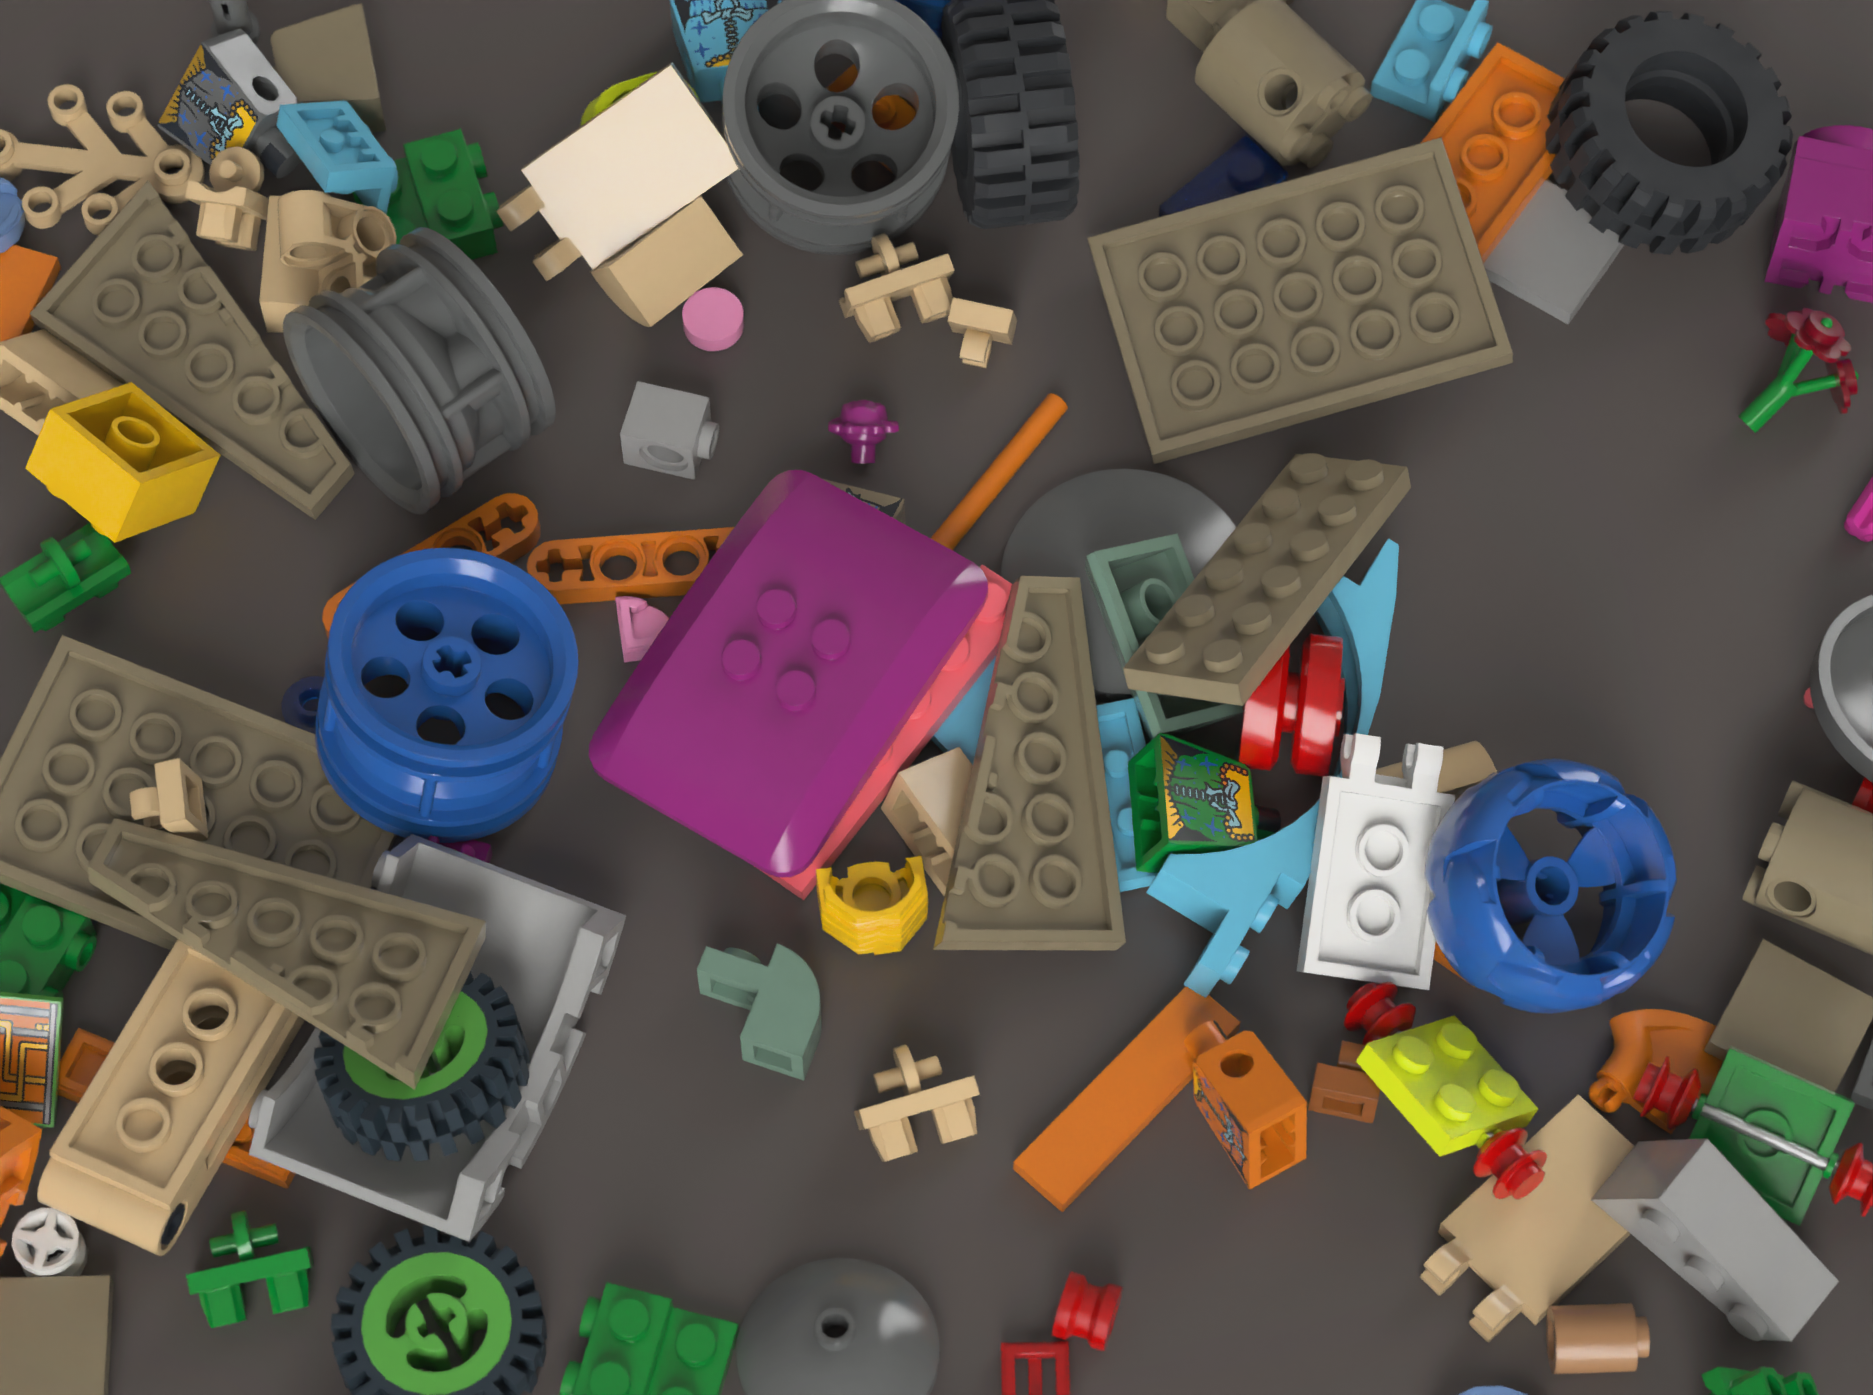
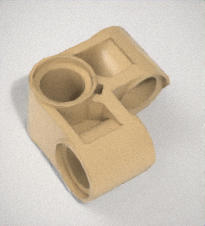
[278,190,396,294]

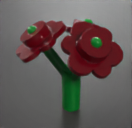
[1738,308,1859,433]

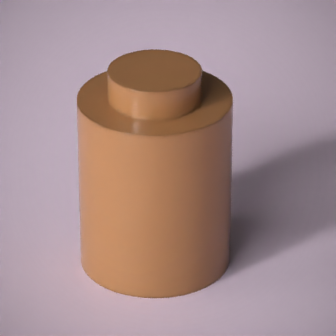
[1546,1303,1650,1374]

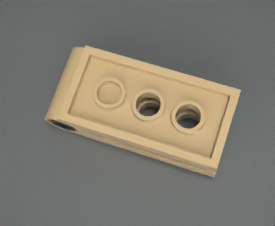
[38,939,305,1256]

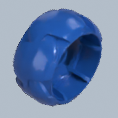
[1424,759,1677,1014]

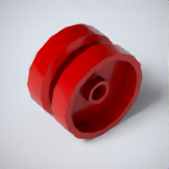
[1238,634,1345,776]

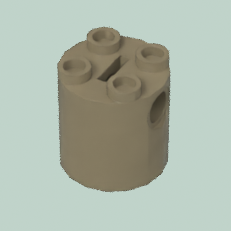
[1195,0,1372,168]
[1742,781,1873,955]

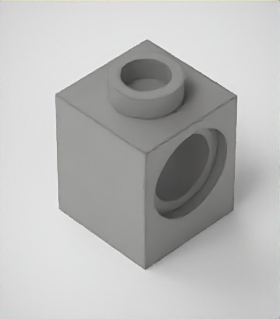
[620,381,719,480]

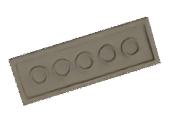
[1123,453,1411,706]

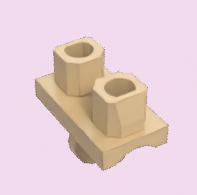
[185,147,269,251]
[839,233,955,343]
[854,1045,980,1162]

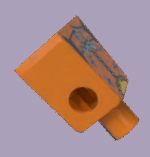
[1184,1021,1307,1189]

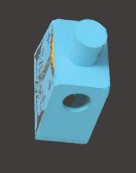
[670,0,783,112]

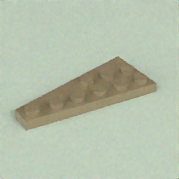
[29,180,355,520]
[933,576,1126,951]
[88,818,486,1090]

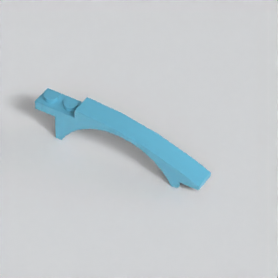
[1146,538,1399,998]

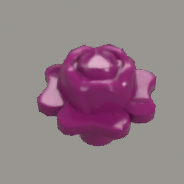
[828,400,899,463]

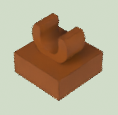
[1308,1041,1380,1124]

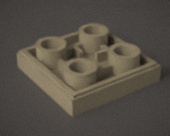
[1703,939,1873,1092]
[0,1275,114,1395]

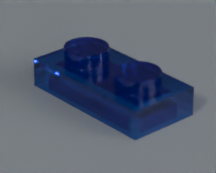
[1159,135,1288,217]

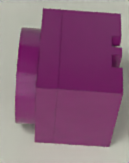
[1764,125,1873,303]

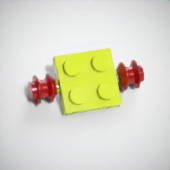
[1344,982,1547,1199]

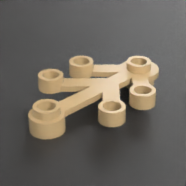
[0,84,205,235]

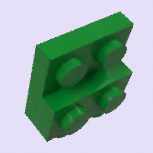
[352,129,504,260]
[0,883,97,998]
[560,1282,739,1395]

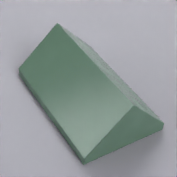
[1084,533,1244,742]

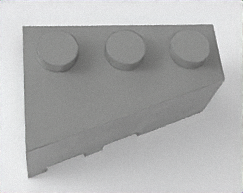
[1591,1139,1839,1341]

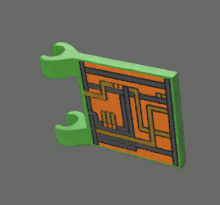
[0,992,64,1128]

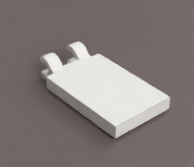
[1297,733,1455,990]

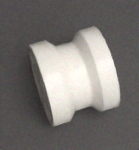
[12,1208,88,1277]

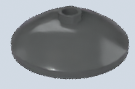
[736,1258,940,1395]

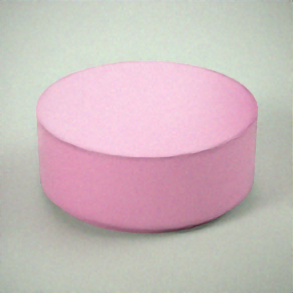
[682,287,744,351]

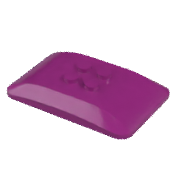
[589,470,988,878]

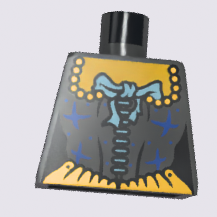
[157,28,301,178]

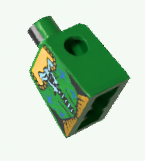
[1128,733,1281,873]

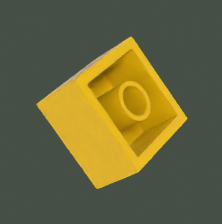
[25,382,220,543]

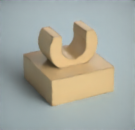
[948,297,1017,368]
[129,758,209,841]

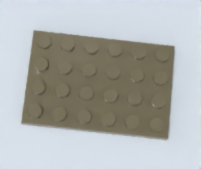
[1087,137,1513,464]
[0,635,397,950]

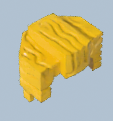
[816,856,928,955]

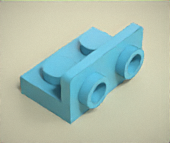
[1370,0,1493,122]
[276,100,398,214]

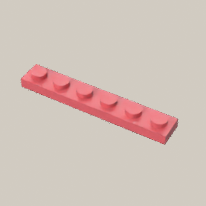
[754,564,1012,901]

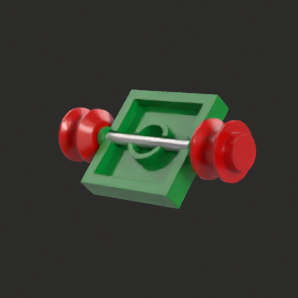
[1633,1046,1873,1226]

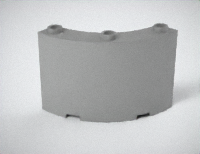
[248,834,626,1242]

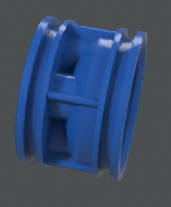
[315,548,578,843]

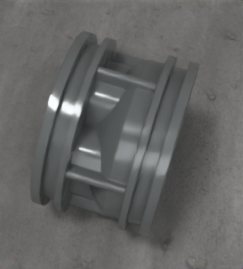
[721,0,959,255]
[283,227,556,515]

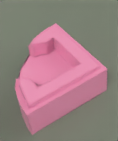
[615,596,670,663]

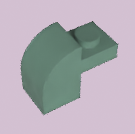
[697,944,822,1081]

